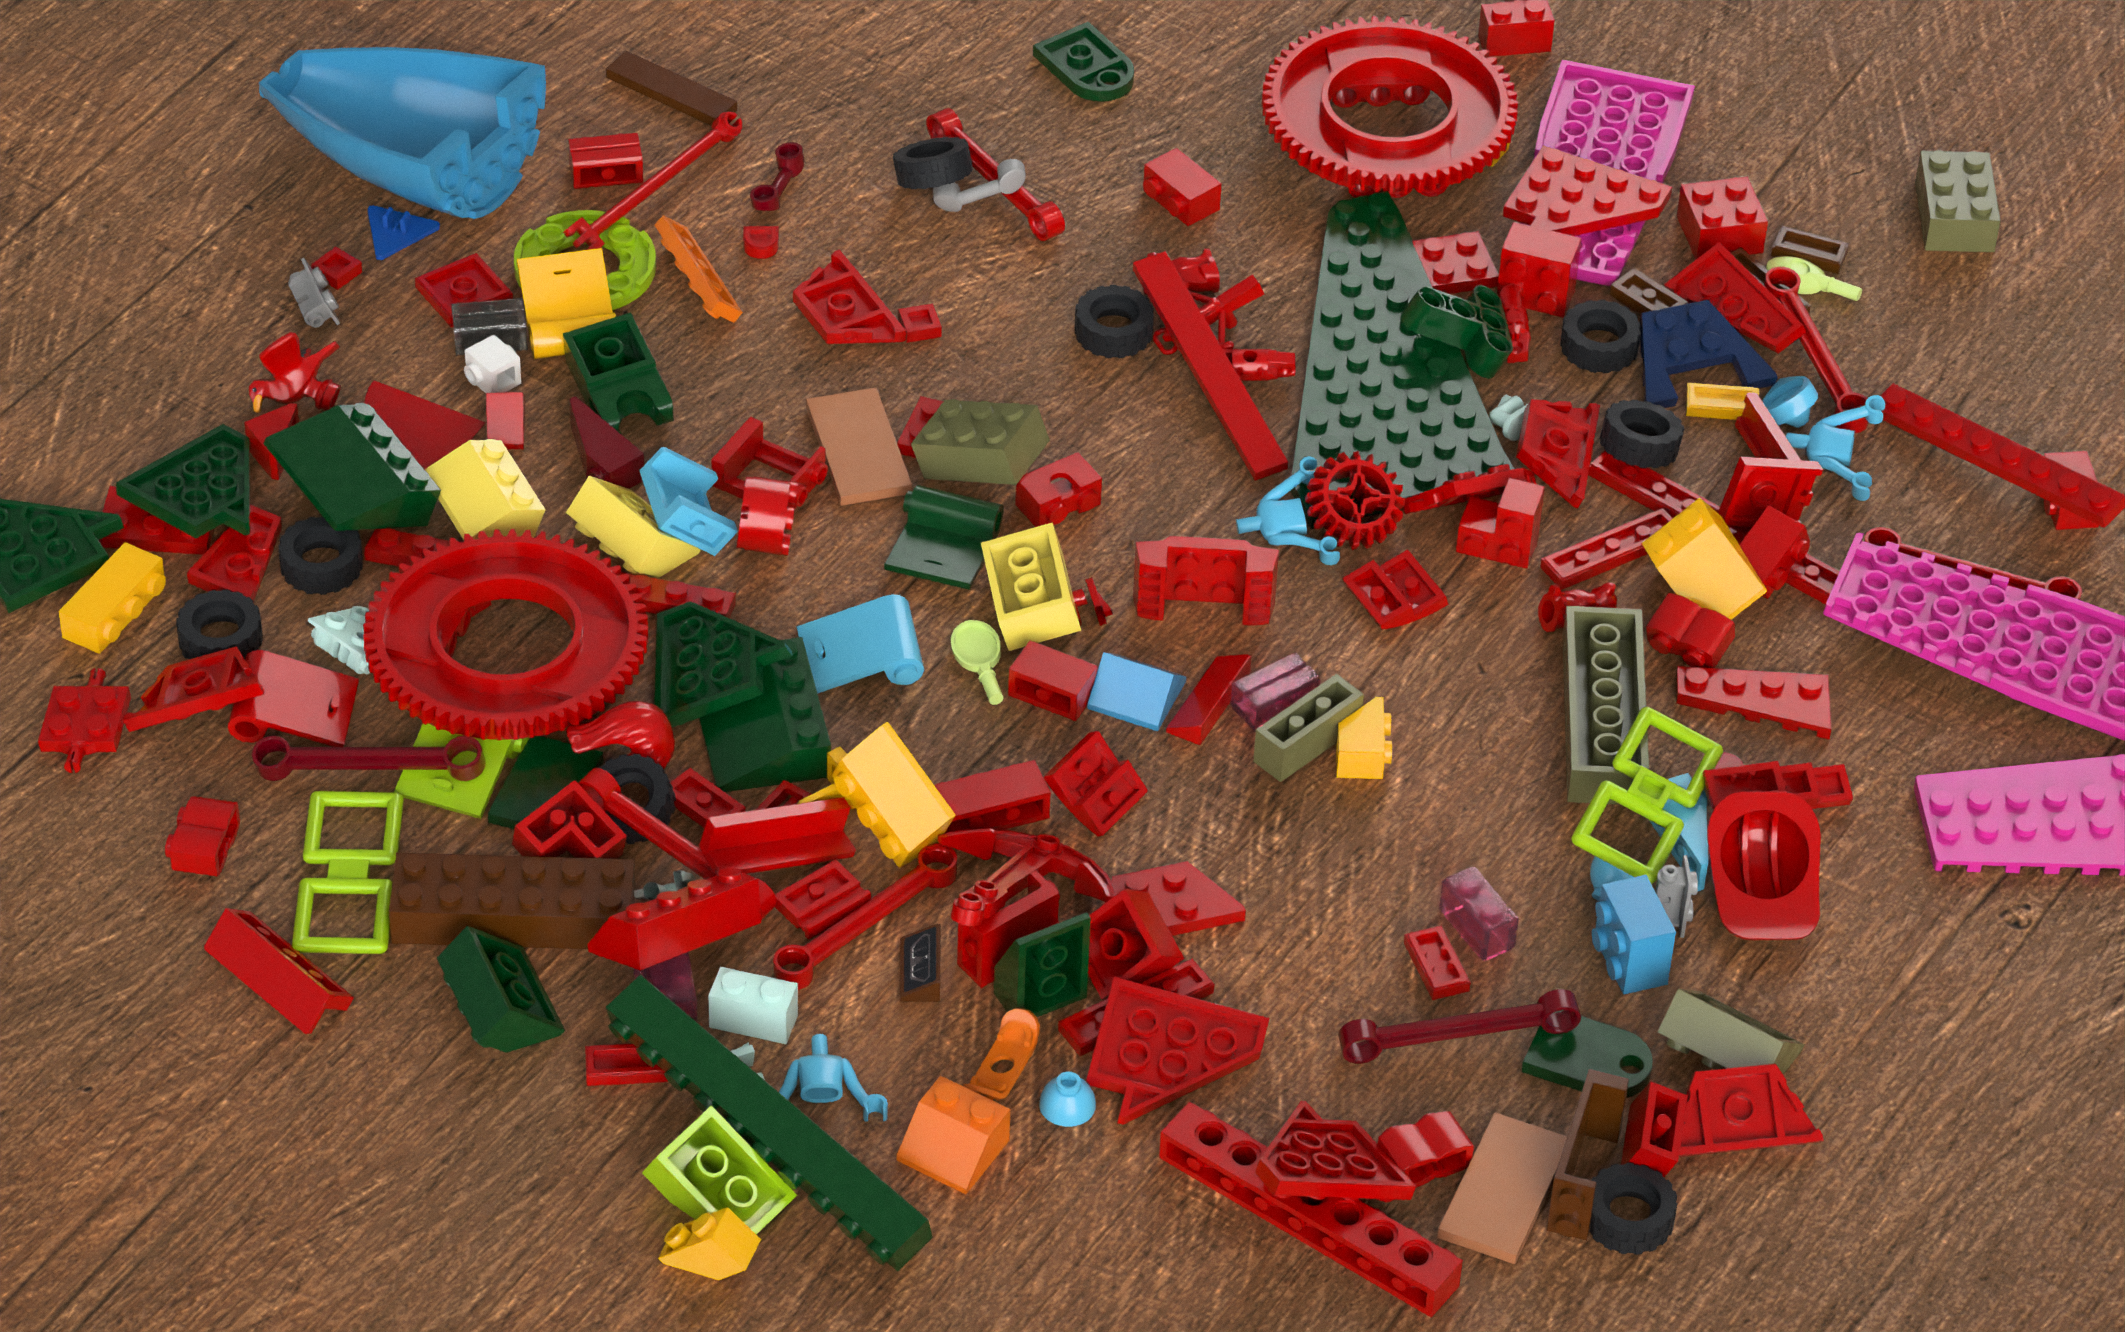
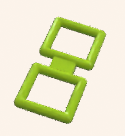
[1571,707,1723,884]
[292,791,404,954]

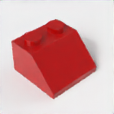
[1088,889,1185,1000]

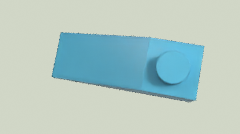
[1649,773,1708,891]

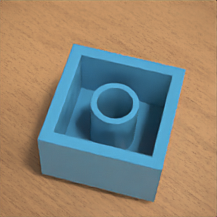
[1592,875,1676,995]

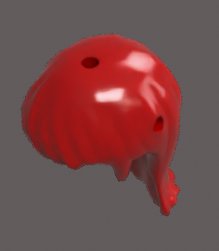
[566,701,675,769]

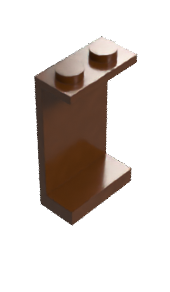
[1547,1069,1629,1241]

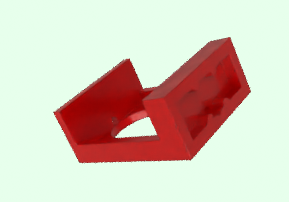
[711,416,828,509]

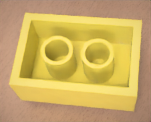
[981,522,1081,651]

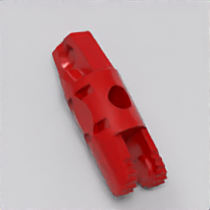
[1499,285,1531,363]
[1223,349,1296,381]

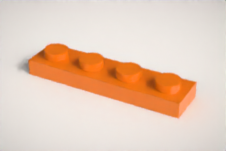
[654,215,743,323]

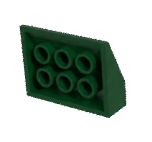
[263,403,441,531]
[699,637,831,792]

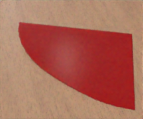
[364,380,486,470]

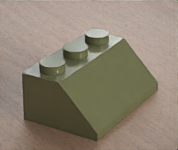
[1658,989,1805,1074]

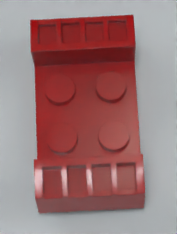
[1133,536,1279,626]

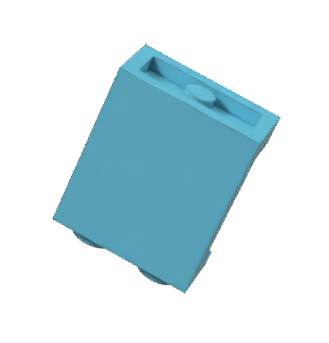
[639,447,738,556]

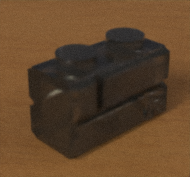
[451,298,528,356]

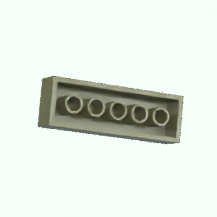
[1562,606,1649,805]

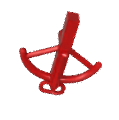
[1152,274,1265,355]

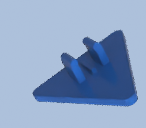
[367,205,440,260]

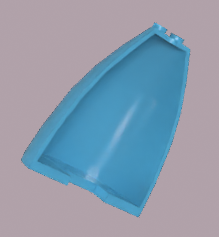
[259,47,546,219]

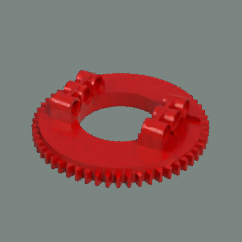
[1262,16,1518,198]
[363,529,648,740]

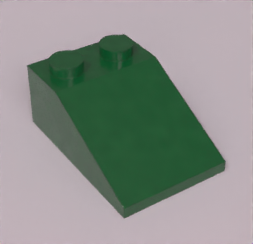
[994,912,1091,1017]

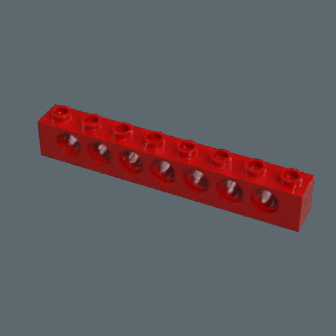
[1159,1102,1463,1318]

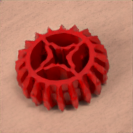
[1305,451,1405,550]

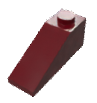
[569,396,644,489]

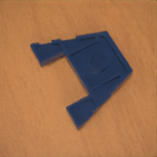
[1640,300,1778,408]

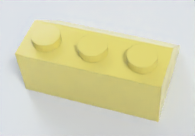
[425,439,545,540]
[566,476,701,578]

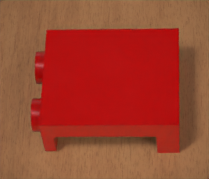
[957,870,1060,988]

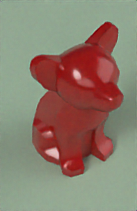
[1143,248,1220,294]
[1538,582,1617,633]

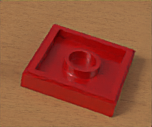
[415,253,513,327]

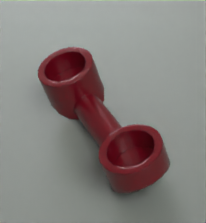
[750,142,805,211]

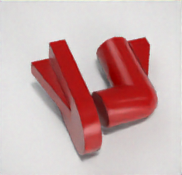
[1072,577,1113,626]

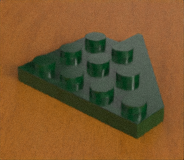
[116,424,250,538]
[0,499,124,613]
[654,601,792,728]

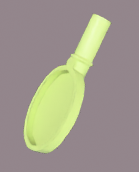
[1766,256,1862,301]
[951,620,1004,705]

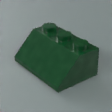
[437,926,565,1053]

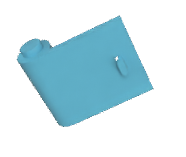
[796,594,924,694]

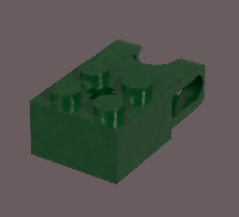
[563,312,674,435]

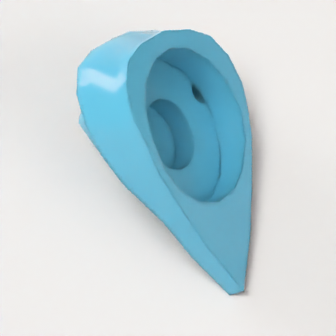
[1762,376,1818,428]

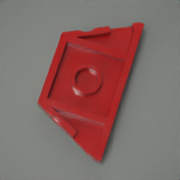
[793,250,906,344]
[1516,399,1600,509]
[1403,464,1537,515]
[122,646,265,732]
[1111,861,1246,936]
[1679,1064,1824,1157]

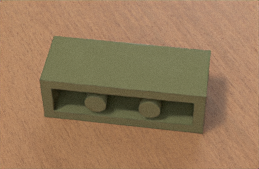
[1253,674,1364,782]

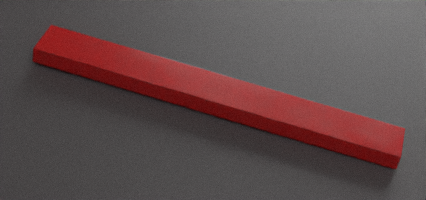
[1133,251,1288,481]
[1588,451,1840,605]

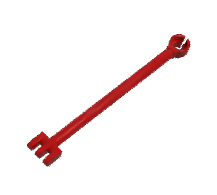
[563,112,742,250]

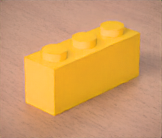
[59,542,166,654]

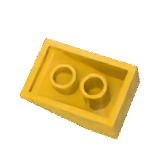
[1642,498,1767,620]

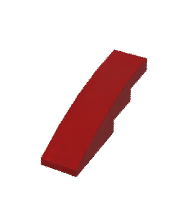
[1703,761,1854,809]

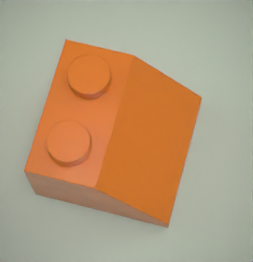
[896,1075,1011,1195]

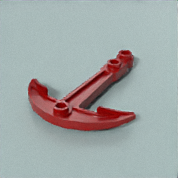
[937,828,1114,926]

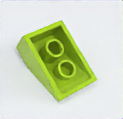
[642,1106,797,1235]

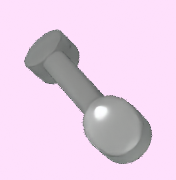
[933,159,1026,212]

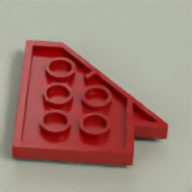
[1086,977,1270,1125]
[1255,1101,1416,1202]

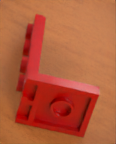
[1718,392,1823,527]

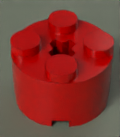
[736,476,798,556]

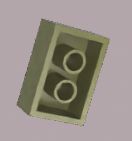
[1915,150,2000,252]
[911,399,1050,485]

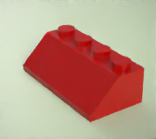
[587,868,761,971]

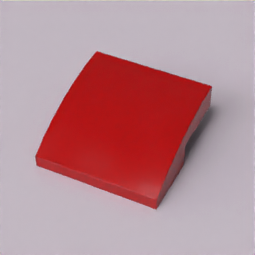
[1342,549,1449,630]
[1043,731,1148,837]

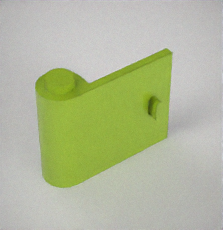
[394,723,529,819]

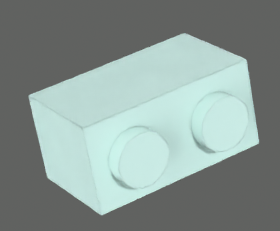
[708,966,798,1044]

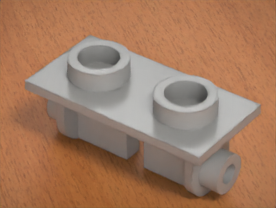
[288,258,340,328]
[1655,855,1698,938]

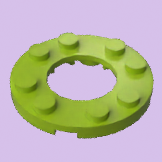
[514,210,656,310]

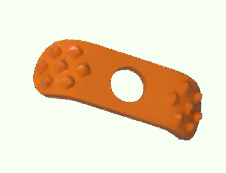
[963,1008,1040,1101]

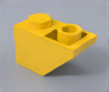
[1336,697,1392,779]
[658,1207,761,1280]

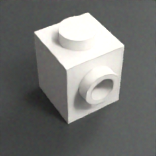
[464,335,521,393]

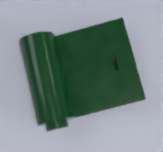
[884,485,1004,590]

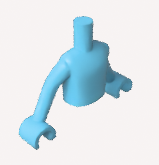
[1786,395,1885,501]
[1236,456,1340,565]
[779,1034,888,1122]

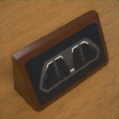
[900,924,941,1002]

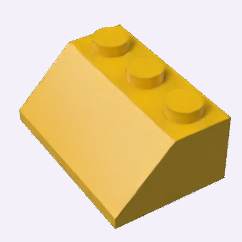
[832,722,956,868]

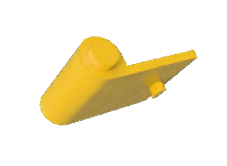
[517,248,616,359]

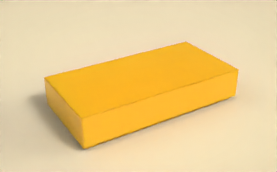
[1686,383,1759,420]

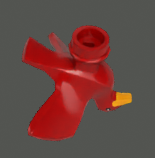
[249,332,341,413]

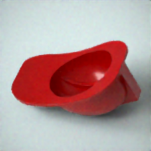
[1707,791,1821,940]

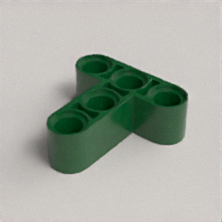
[1400,285,1513,379]

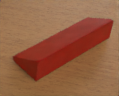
[1166,654,1251,745]

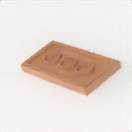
[806,387,912,506]
[1437,1112,1567,1264]

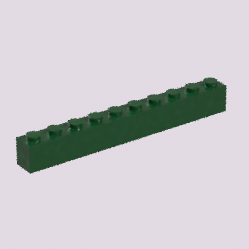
[605,974,933,1271]

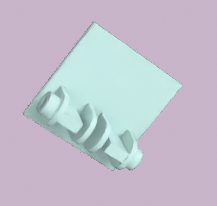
[308,606,370,675]

